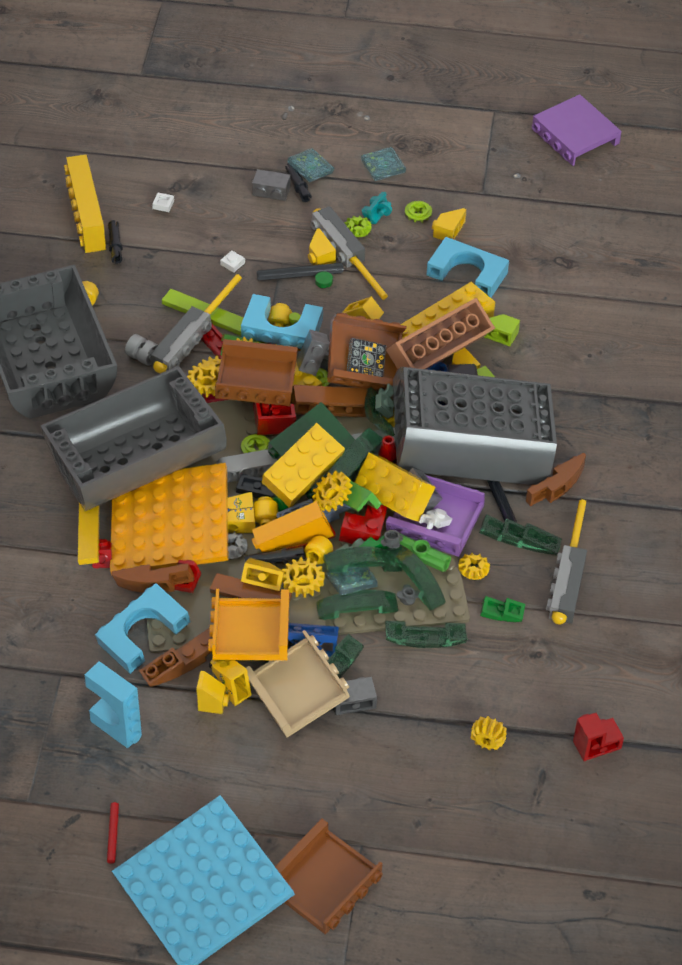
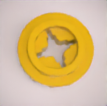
[458,552,490,580]

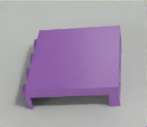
[532,94,621,166]
[386,474,485,557]

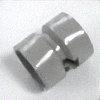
[125,334,158,366]

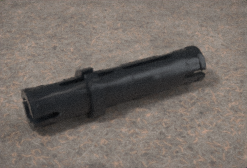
[285,163,312,202]
[108,220,123,264]
[245,546,305,563]

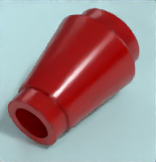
[378,435,396,462]

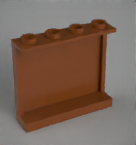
[327,313,407,391]
[215,339,298,406]
[275,818,383,935]

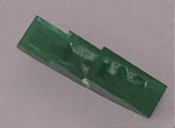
[479,514,562,555]

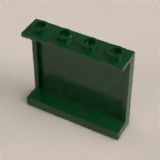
[268,402,368,501]

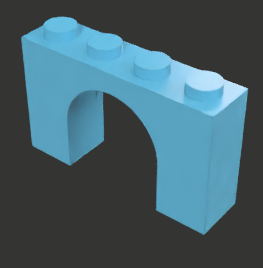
[427,237,509,298]
[241,294,323,349]
[95,583,191,674]
[85,661,142,748]

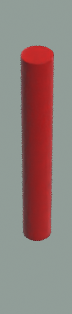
[107,802,119,864]

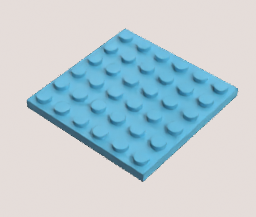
[112,795,295,965]

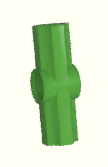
[392,533,451,572]

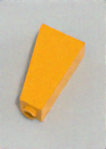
[252,501,334,553]

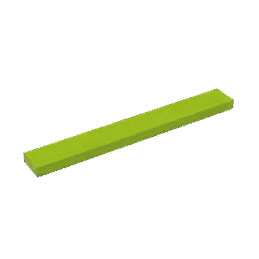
[162,289,267,344]

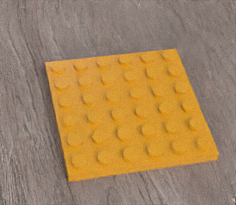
[110,463,228,575]

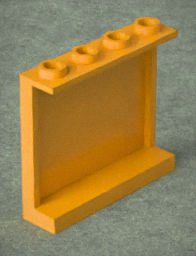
[208,589,289,661]

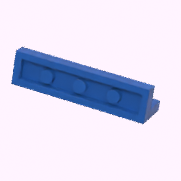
[288,623,339,658]

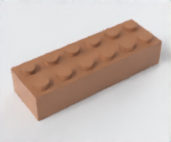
[386,298,495,369]

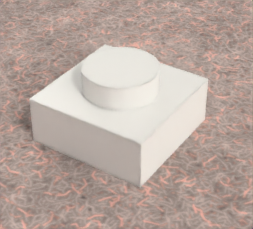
[152,193,174,212]
[220,250,245,273]

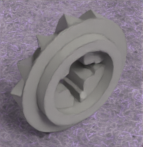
[228,531,247,559]

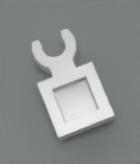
[419,508,452,529]

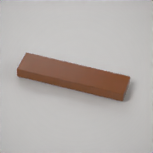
[210,573,292,603]

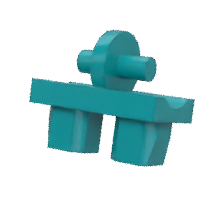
[362,192,392,224]

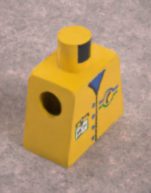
[228,492,256,533]
[209,659,252,706]

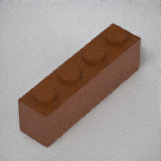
[291,385,369,417]

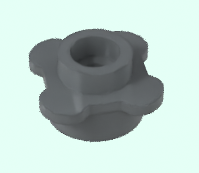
[381,530,403,548]
[397,584,420,605]

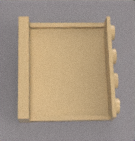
[246,630,350,737]

